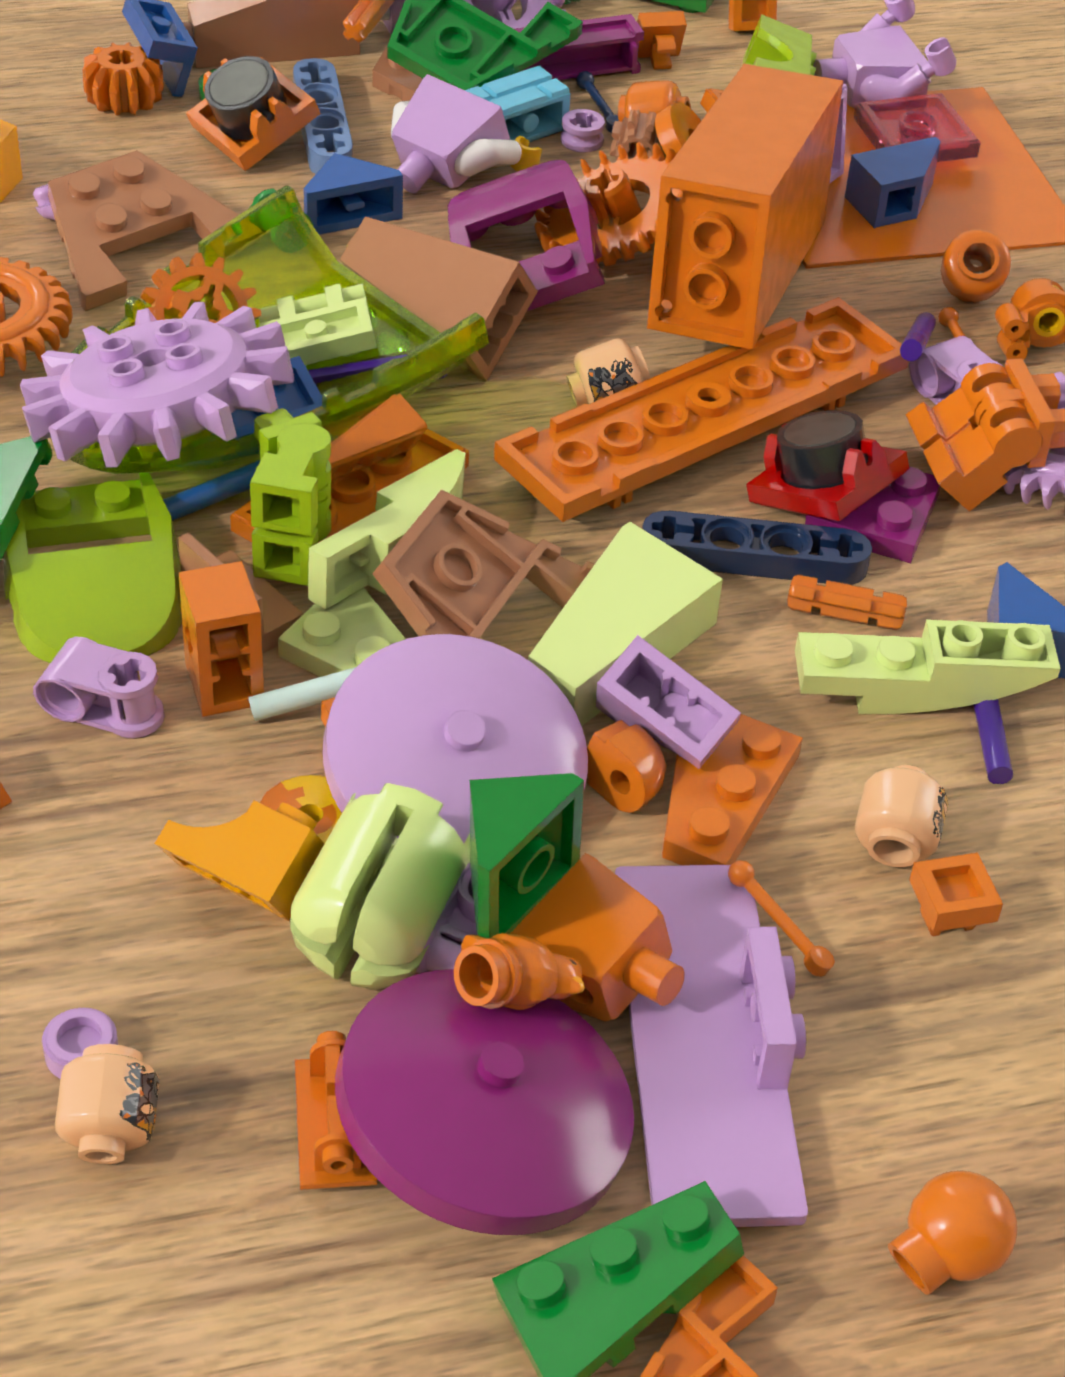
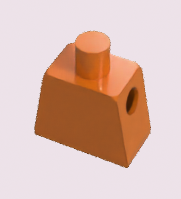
[510,853,685,1022]

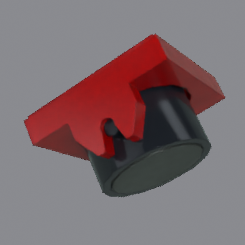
[746,410,909,522]

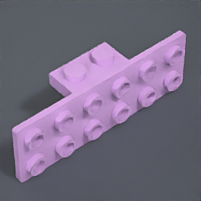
[615,865,808,1227]

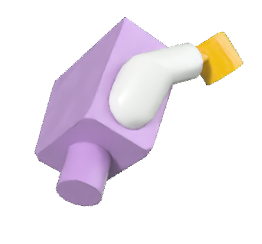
[391,74,542,194]

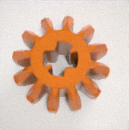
[82,42,164,116]

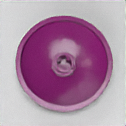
[335,969,634,1235]

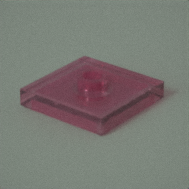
[854,93,981,162]

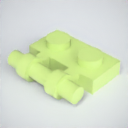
[259,283,377,366]

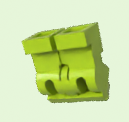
[250,408,331,586]

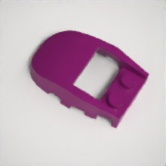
[448,160,605,311]

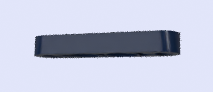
[642,510,872,585]

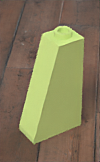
[528,521,723,726]

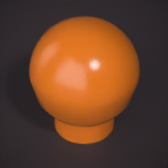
[888,1170,1018,1295]

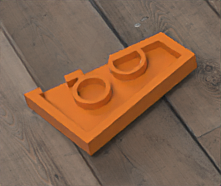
[662,714,803,866]

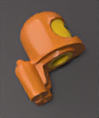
[995,278,1065,360]

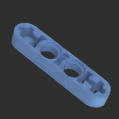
[293,58,353,174]

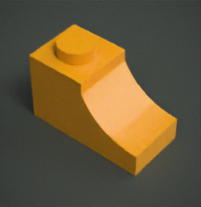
[154,800,325,921]

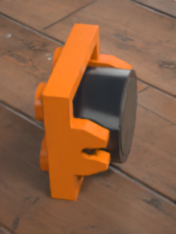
[186,56,321,171]

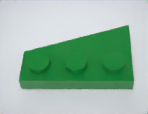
[492,1181,744,1377]

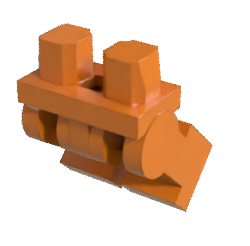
[905,358,1065,512]

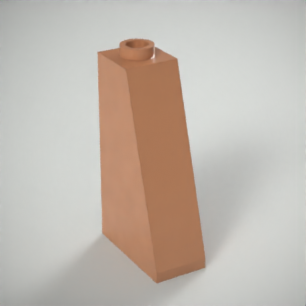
[182,0,360,68]
[340,216,538,381]

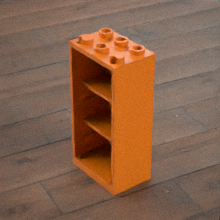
[647,64,843,350]

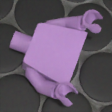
[813,0,956,109]

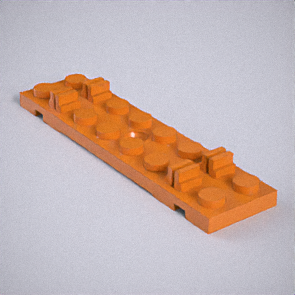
[494,297,909,522]

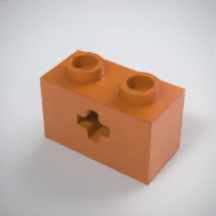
[178,561,264,717]

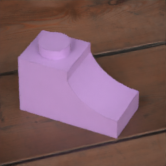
[596,635,741,769]

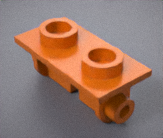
[295,1031,377,1190]

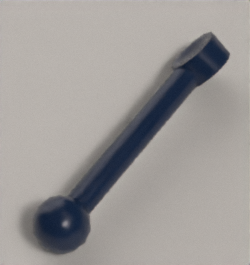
[576,71,619,133]

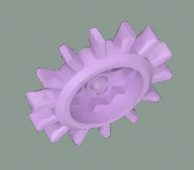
[20,302,294,467]

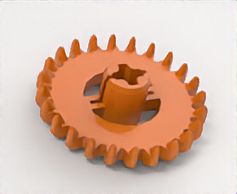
[534,142,683,267]
[0,257,73,377]

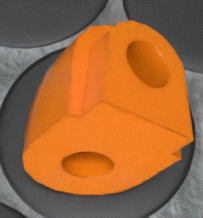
[587,720,667,813]

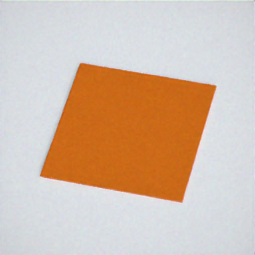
[802,87,1065,269]

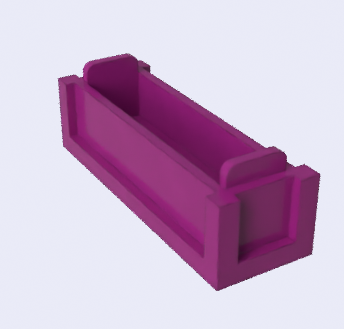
[514,14,644,80]

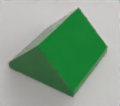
[469,773,584,938]

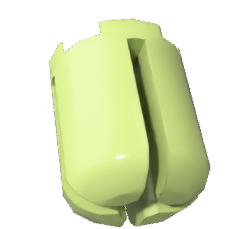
[290,783,470,990]

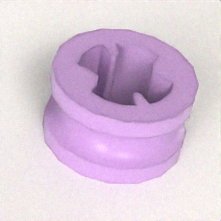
[561,109,605,152]

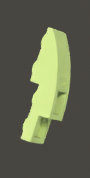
[308,449,466,609]
[795,619,1061,714]

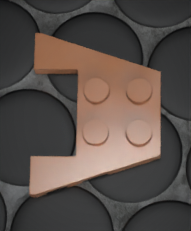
[48,150,261,311]
[372,490,595,639]

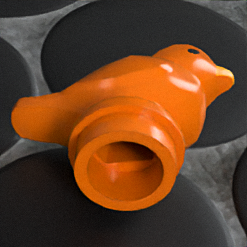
[454,933,585,1010]

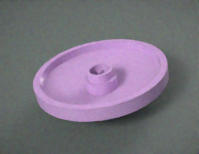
[323,634,588,843]

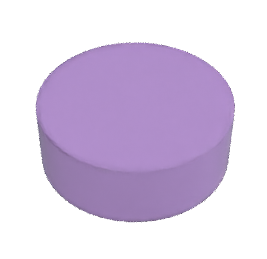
[42,1008,118,1079]

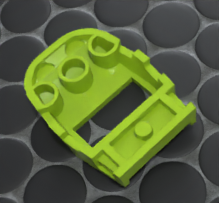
[3,469,182,663]

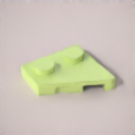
[278,588,406,677]

